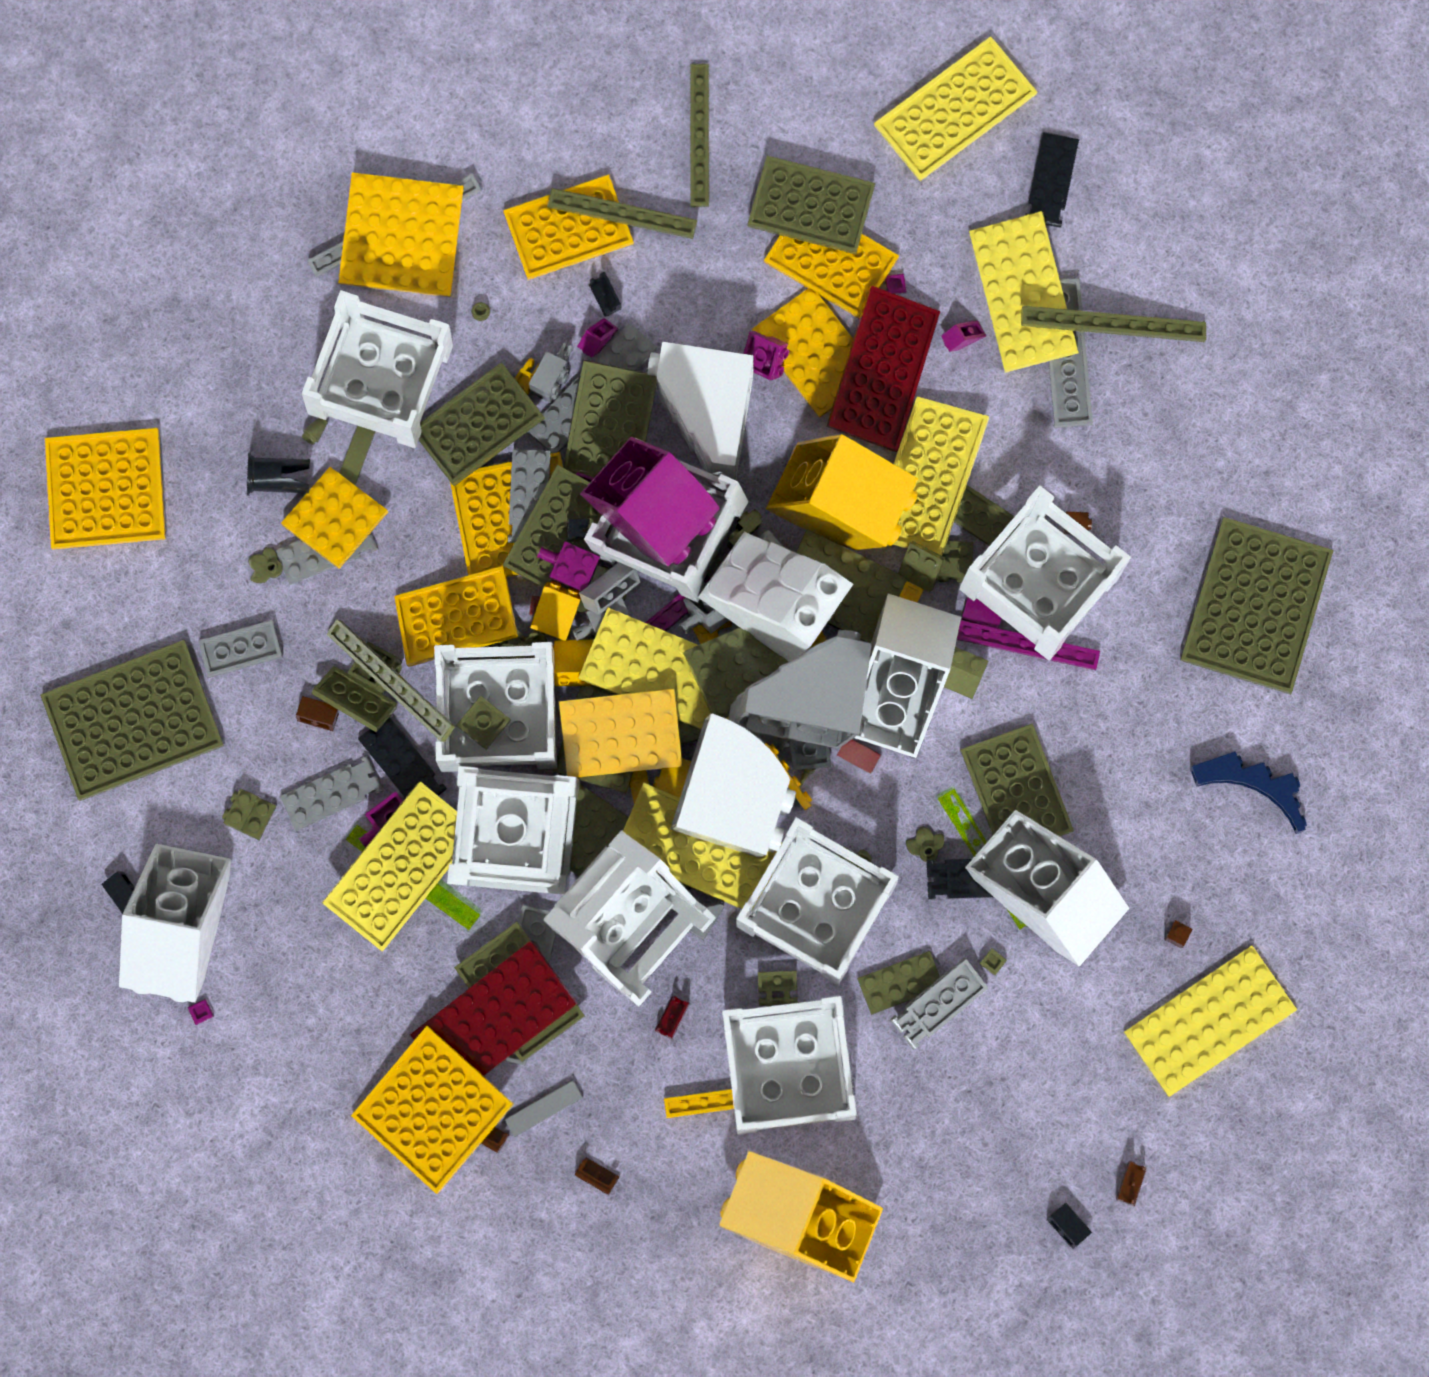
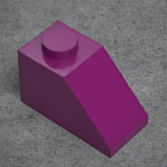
[577,318,618,358]
[941,320,986,352]

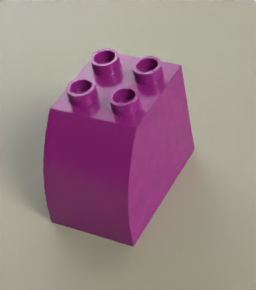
[580,437,720,567]

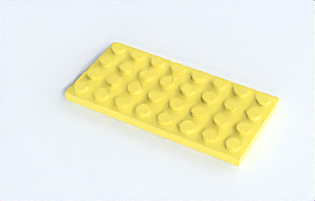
[874,36,1037,181]
[969,211,1078,373]
[893,397,989,556]
[578,608,729,729]
[322,781,457,952]
[623,783,782,911]
[1124,946,1297,1097]

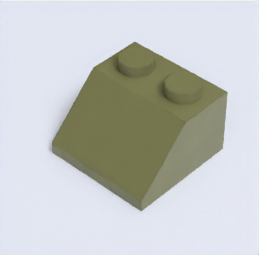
[944,647,989,699]

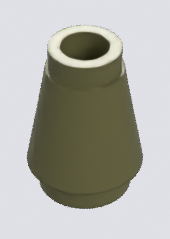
[302,418,328,445]

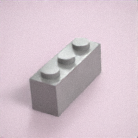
[579,562,640,615]

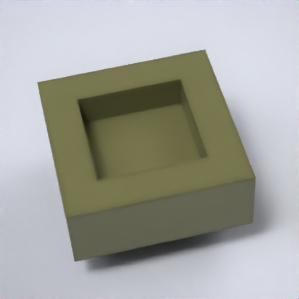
[980,948,1007,976]

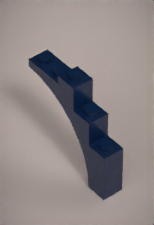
[1190,751,1307,834]

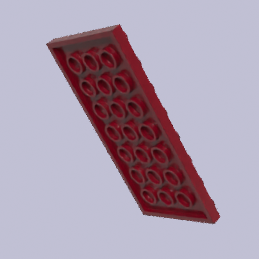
[826,285,941,452]
[410,941,578,1076]

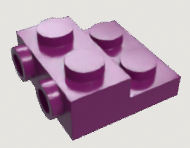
[743,331,789,381]

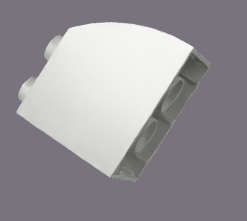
[670,713,796,858]

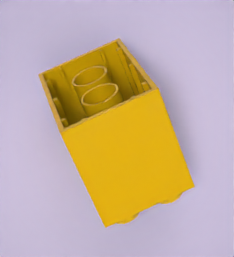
[766,434,918,550]
[719,1151,883,1282]

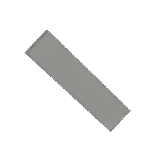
[505,1081,583,1137]

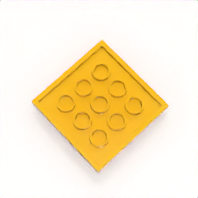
[281,467,388,569]

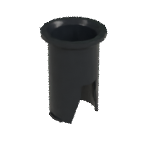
[247,452,310,496]

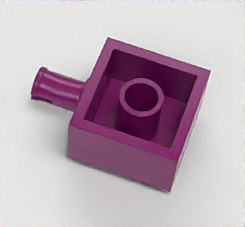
[537,542,600,592]
[358,791,403,848]

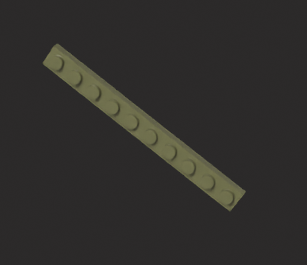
[1021,306,1206,342]
[327,619,456,742]

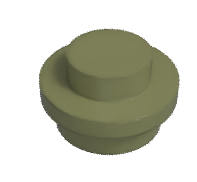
[471,302,490,321]

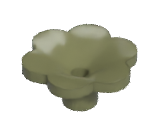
[524,631,548,644]

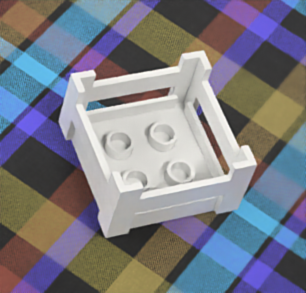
[302,290,453,449]
[584,438,748,602]
[959,485,1131,661]
[434,642,557,772]
[447,766,580,895]
[736,818,899,986]
[543,830,716,1006]
[722,996,857,1135]

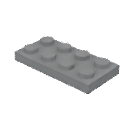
[198,620,283,678]

